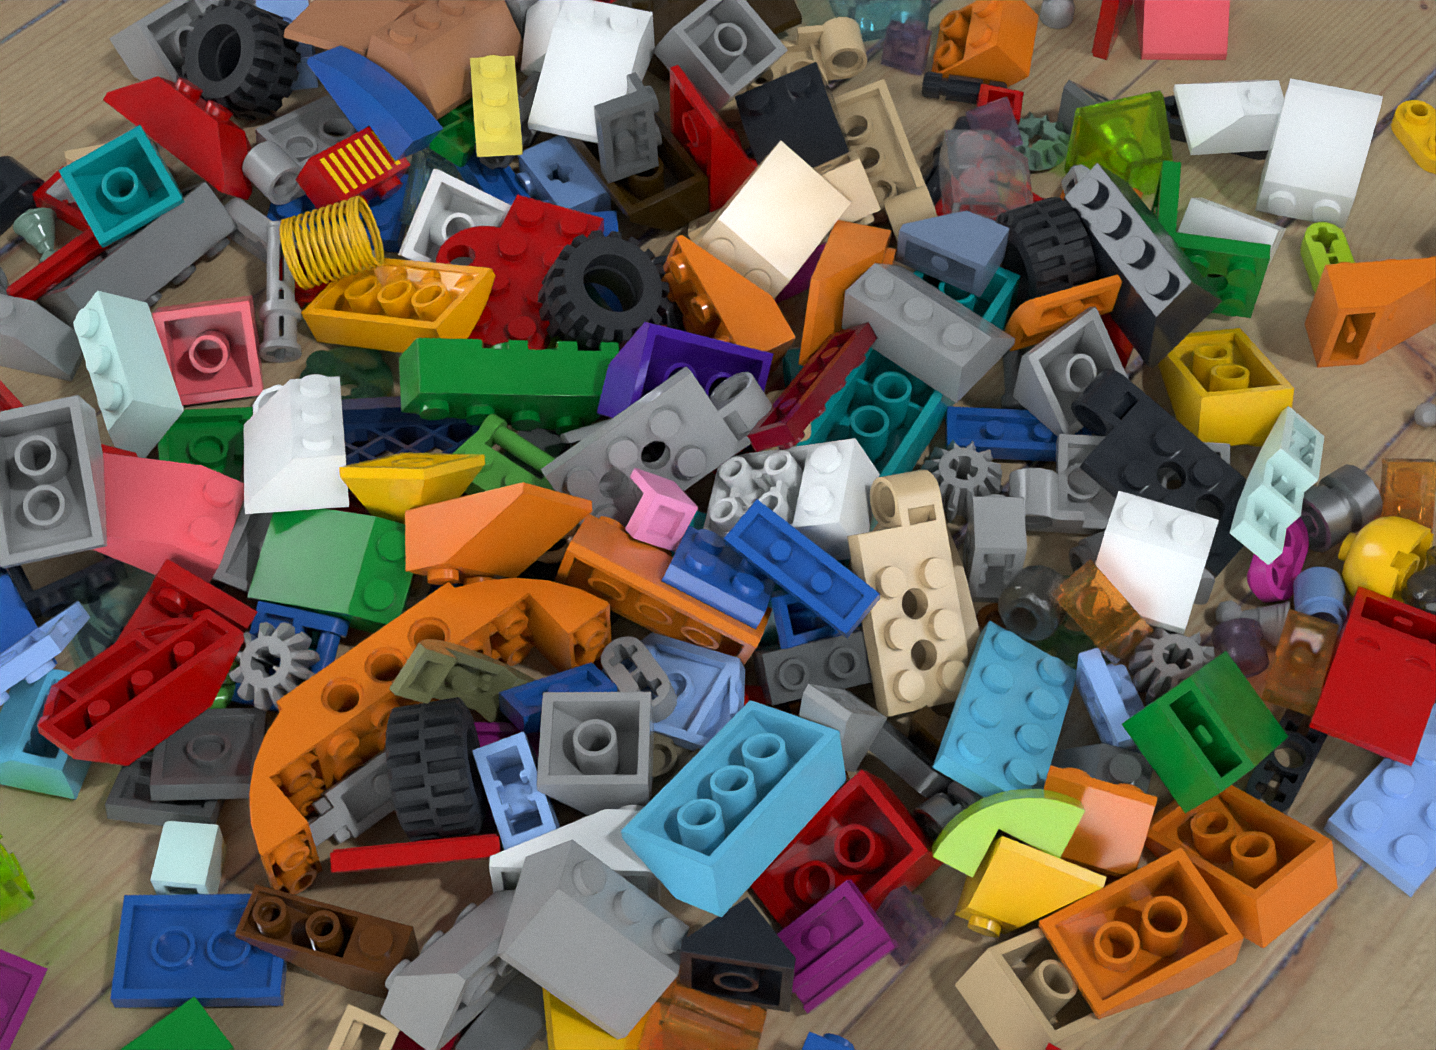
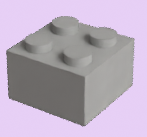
[652,0,788,112]

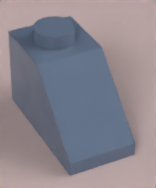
[895,210,1010,297]

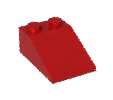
[670,65,758,213]
[751,769,944,929]

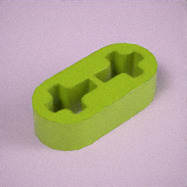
[1300,222,1355,293]

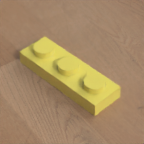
[470,55,523,157]

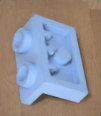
[1075,648,1144,754]

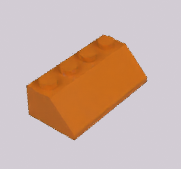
[555,514,772,666]

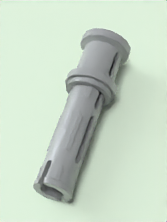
[259,221,302,363]

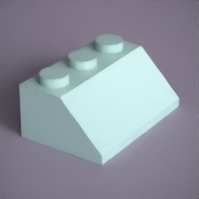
[73,290,184,458]

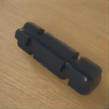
[922,71,1007,104]

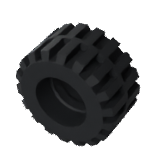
[182,0,301,120]
[996,196,1097,310]
[538,230,670,351]
[386,697,487,842]

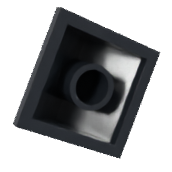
[680,897,796,1012]

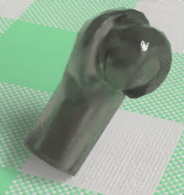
[1401,546,1436,609]

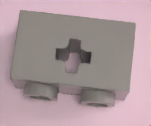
[963,494,1027,603]

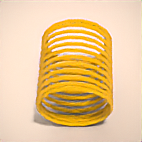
[279,195,384,290]

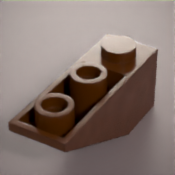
[235,884,420,999]

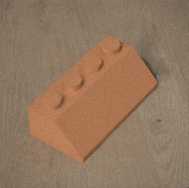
[366,0,524,120]

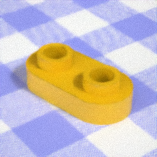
[1391,100,1436,174]

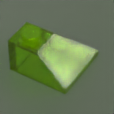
[1064,90,1173,195]

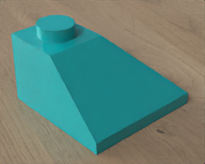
[58,125,185,248]

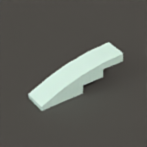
[1230,406,1325,565]

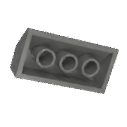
[37,182,238,330]

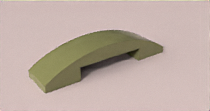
[389,639,536,723]

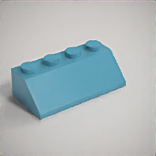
[621,700,846,917]

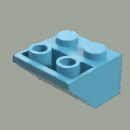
[0,669,92,800]

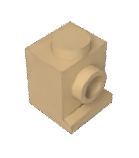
[327,1004,400,1050]

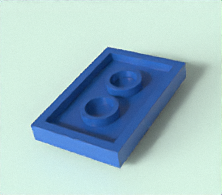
[110,894,287,1008]

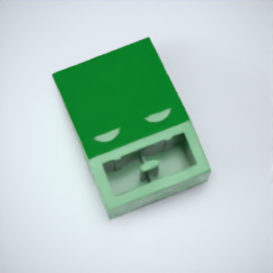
[1122,651,1288,813]

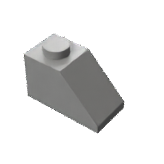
[0,294,84,381]
[799,684,887,772]

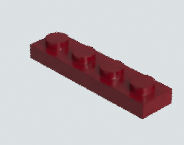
[747,322,877,452]

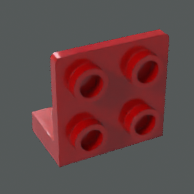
[115,559,257,643]

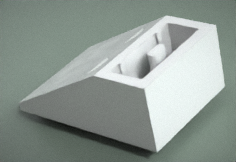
[703,438,880,560]

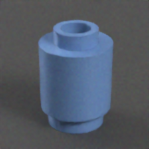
[1293,567,1347,640]

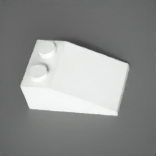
[528,0,655,143]
[1255,78,1383,228]
[489,805,661,905]

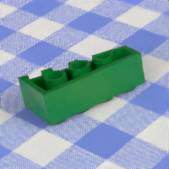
[399,338,619,435]

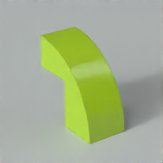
[932,789,1085,878]

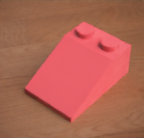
[92,453,244,583]

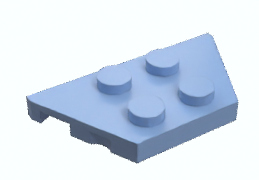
[0,600,90,706]
[601,632,745,751]

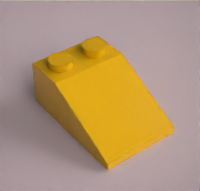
[1158,328,1294,447]

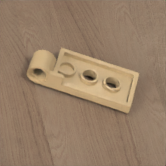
[717,17,867,123]
[834,79,938,243]
[847,469,970,717]

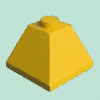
[339,453,485,524]
[954,836,1107,938]

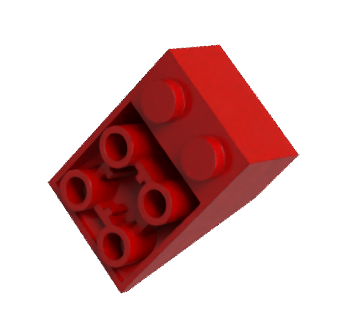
[1309,586,1436,767]

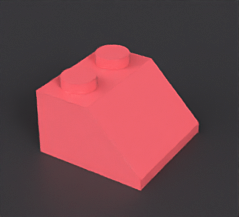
[1133,0,1230,60]
[152,295,264,406]

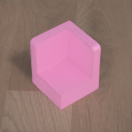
[625,468,698,552]

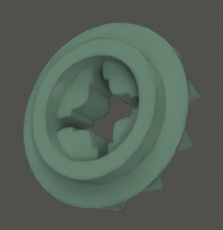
[999,111,1070,171]

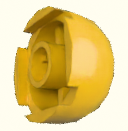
[1338,516,1434,604]

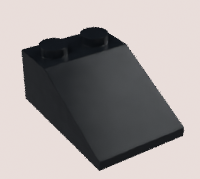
[735,62,851,168]

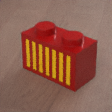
[295,126,411,223]

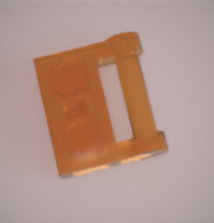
[636,977,767,1050]

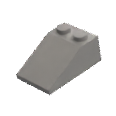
[0,395,107,569]

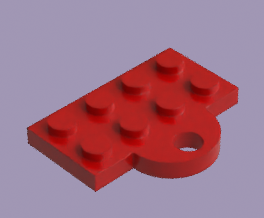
[436,195,604,350]

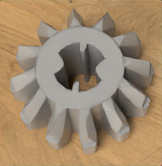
[921,439,1003,523]
[228,622,321,711]
[1128,627,1215,705]

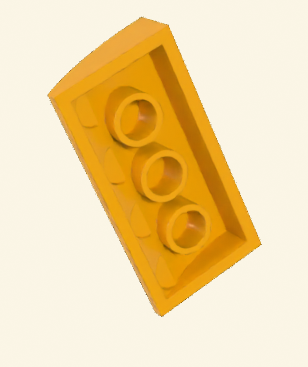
[301,257,495,353]

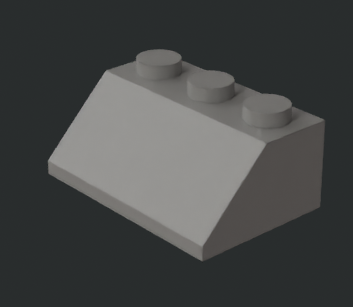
[842,263,1015,403]
[496,839,689,1040]
[380,890,520,1050]

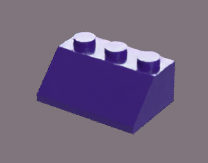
[597,322,773,449]

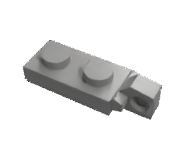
[307,748,395,847]

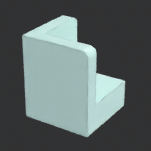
[150,821,227,895]

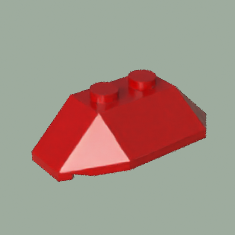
[103,76,254,200]
[37,609,244,766]

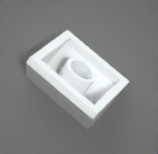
[398,169,511,266]

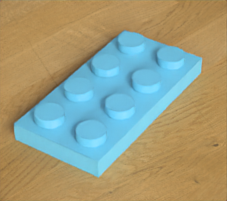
[932,621,1077,797]

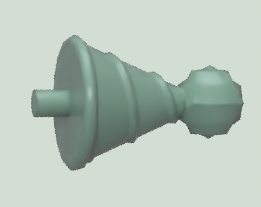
[13,207,58,263]

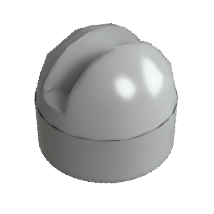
[1040,0,1075,29]

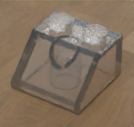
[938,130,1034,222]

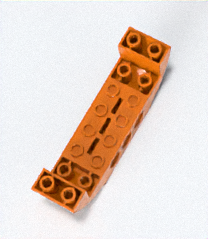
[249,578,611,894]

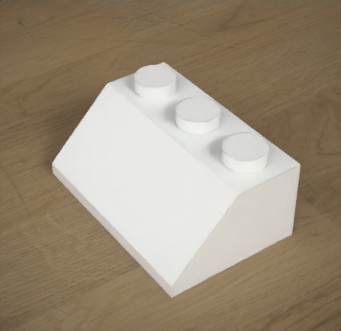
[244,374,349,514]

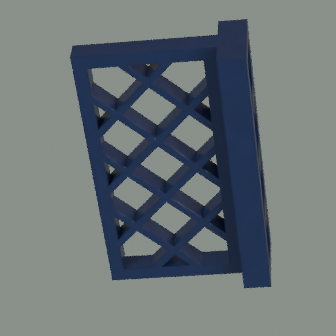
[341,396,481,492]

